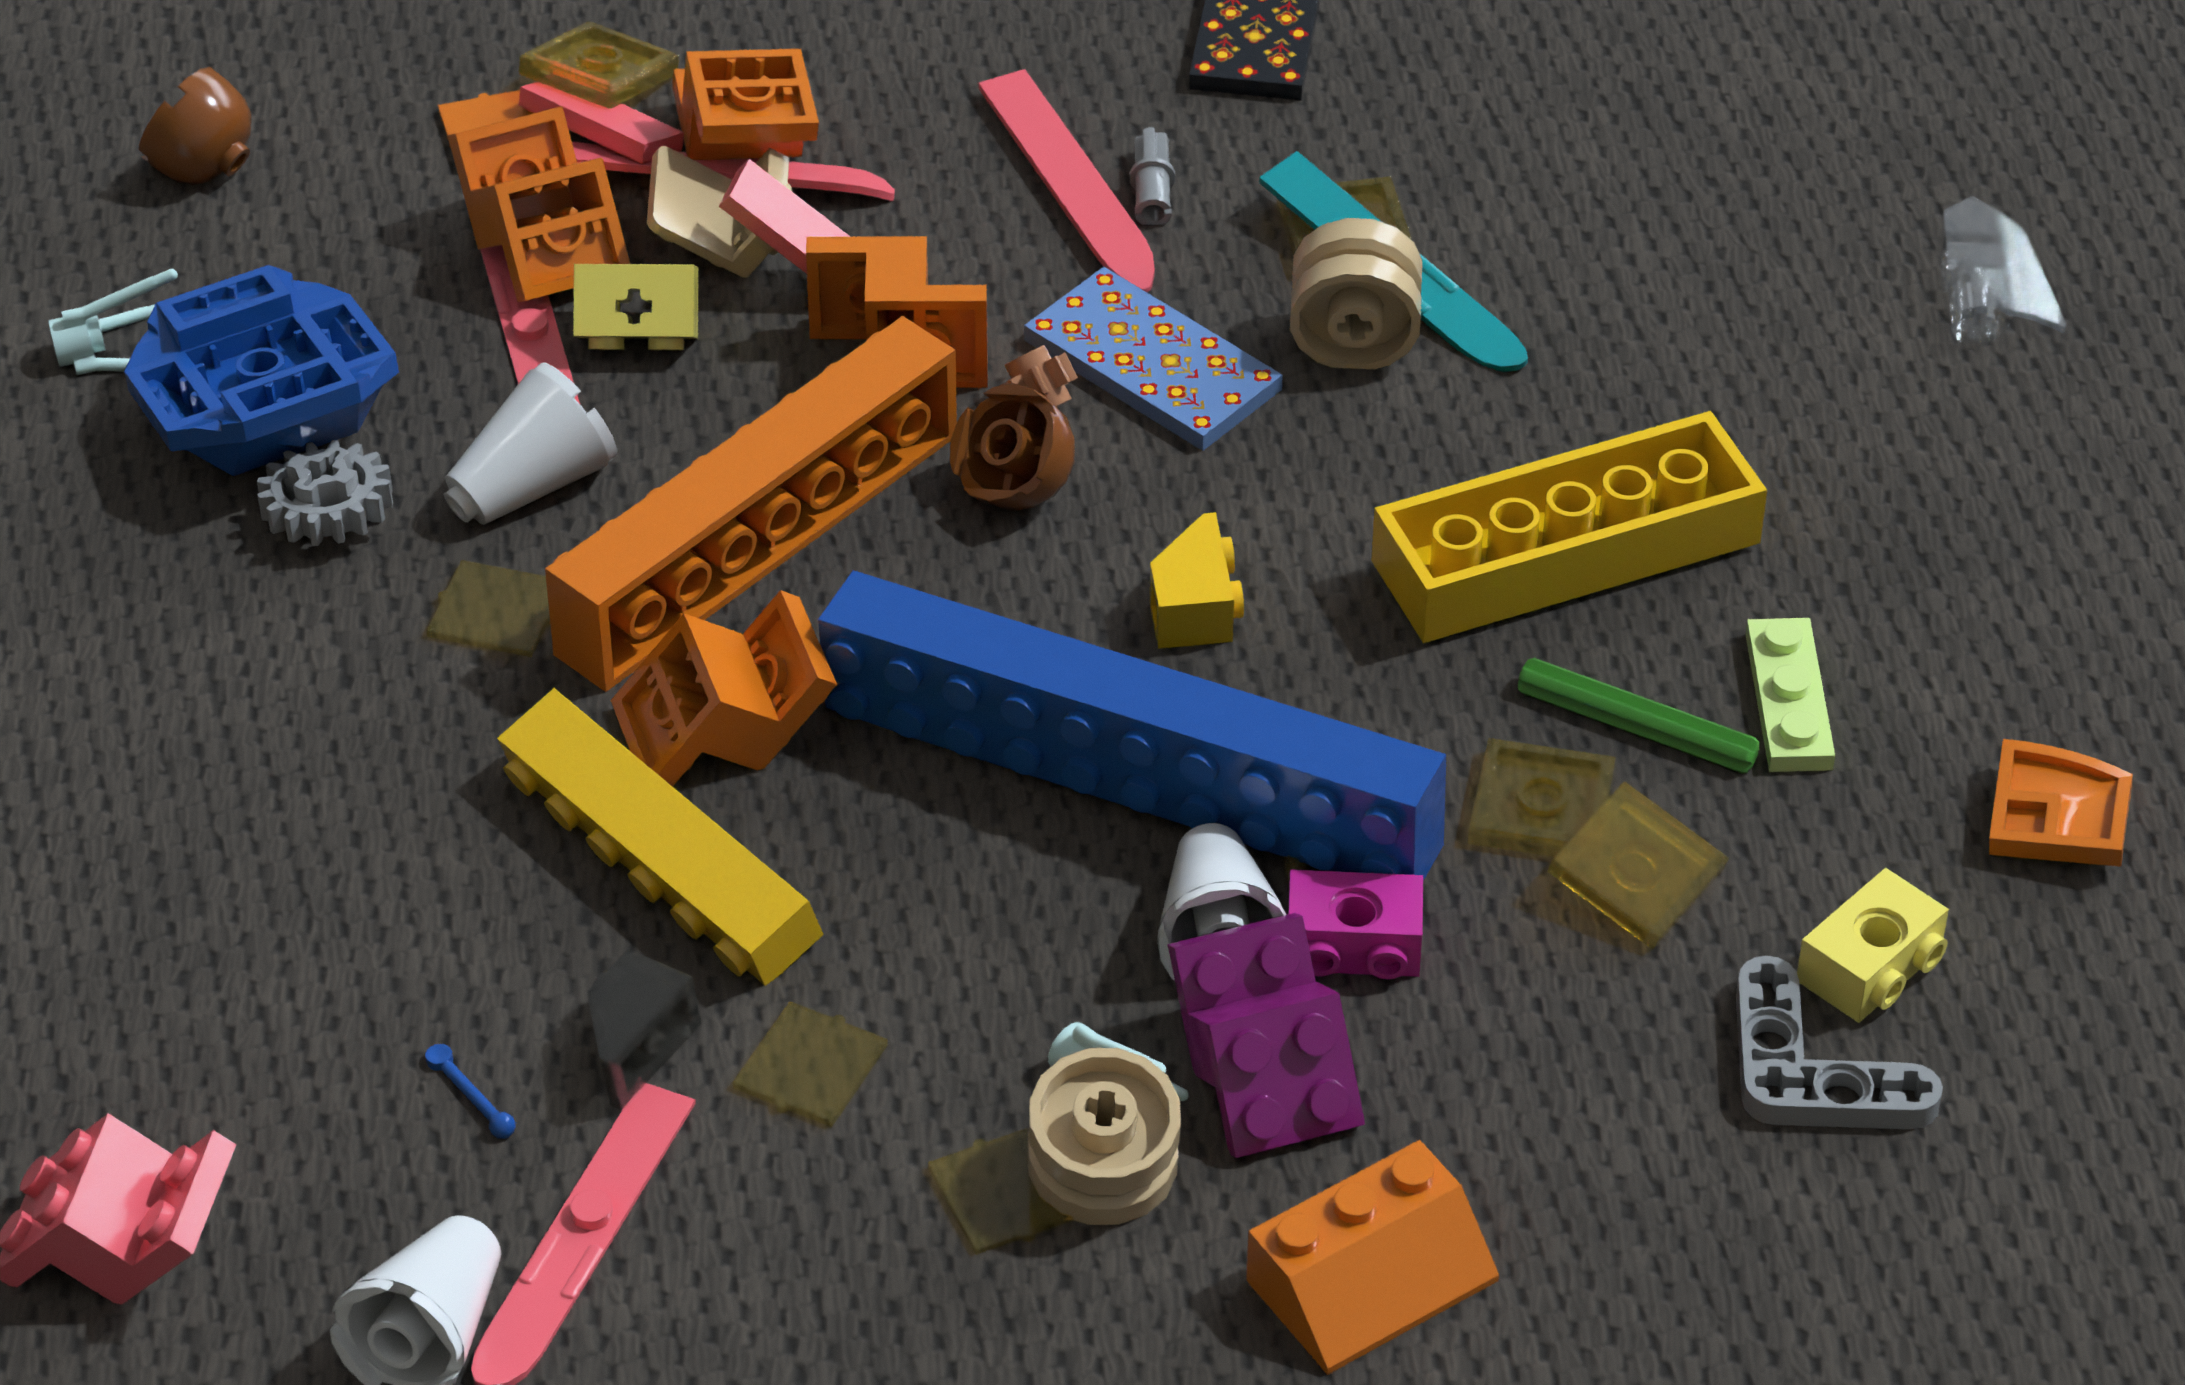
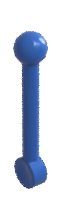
[425,1044,516,1139]

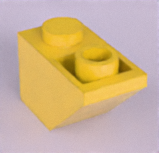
[1150,512,1244,649]

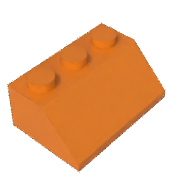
[1246,1139,1499,1375]

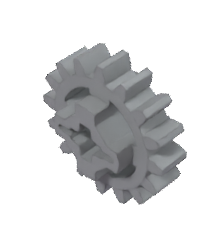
[257,440,393,546]

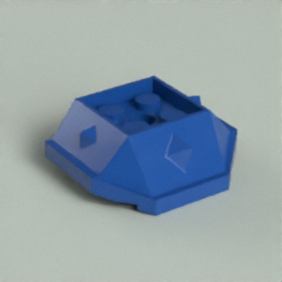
[124,265,399,476]

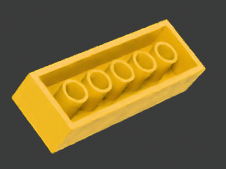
[1371,411,1767,643]

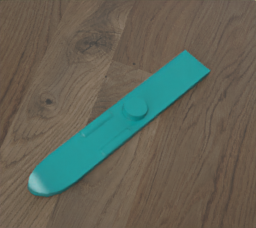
[1259,151,1528,372]

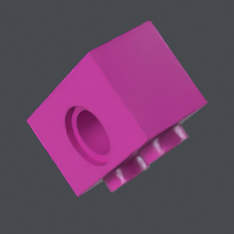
[1288,870,1423,979]

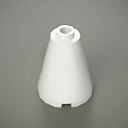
[444,362,618,525]
[1157,823,1287,981]
[330,1216,501,1385]

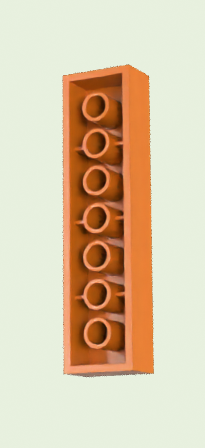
[545,316,957,692]

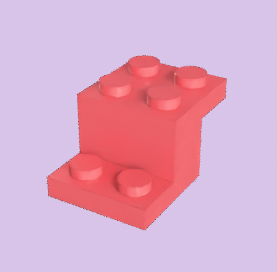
[0,1113,236,1304]

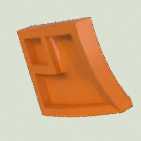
[1989,739,2133,867]

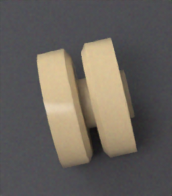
[1290,218,1422,369]
[1028,1048,1181,1225]

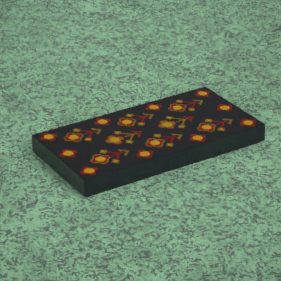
[1189,0,1320,100]

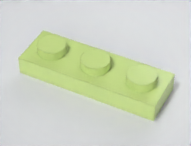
[1745,618,1835,772]

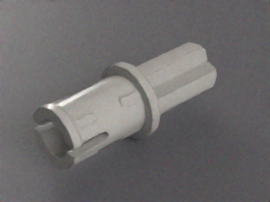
[1130,127,1175,225]

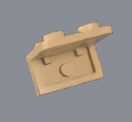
[647,146,791,277]

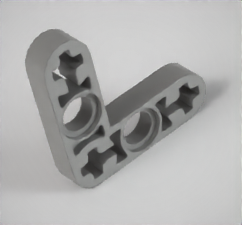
[1736,956,1943,1129]

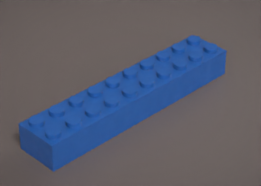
[818,570,1446,881]

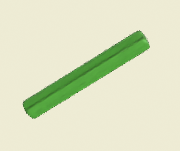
[1518,658,1759,774]

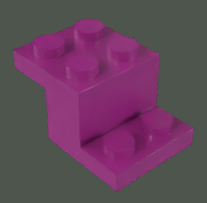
[1167,913,1365,1158]

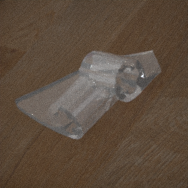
[1940,196,2067,344]

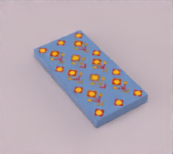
[1024,267,1283,451]

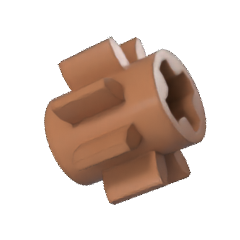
[999,345,1078,407]

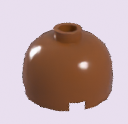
[139,67,251,185]
[950,383,1075,511]

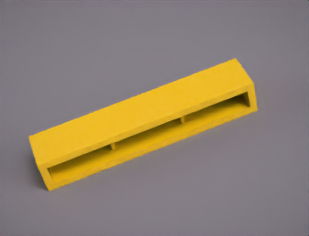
[497,688,824,986]

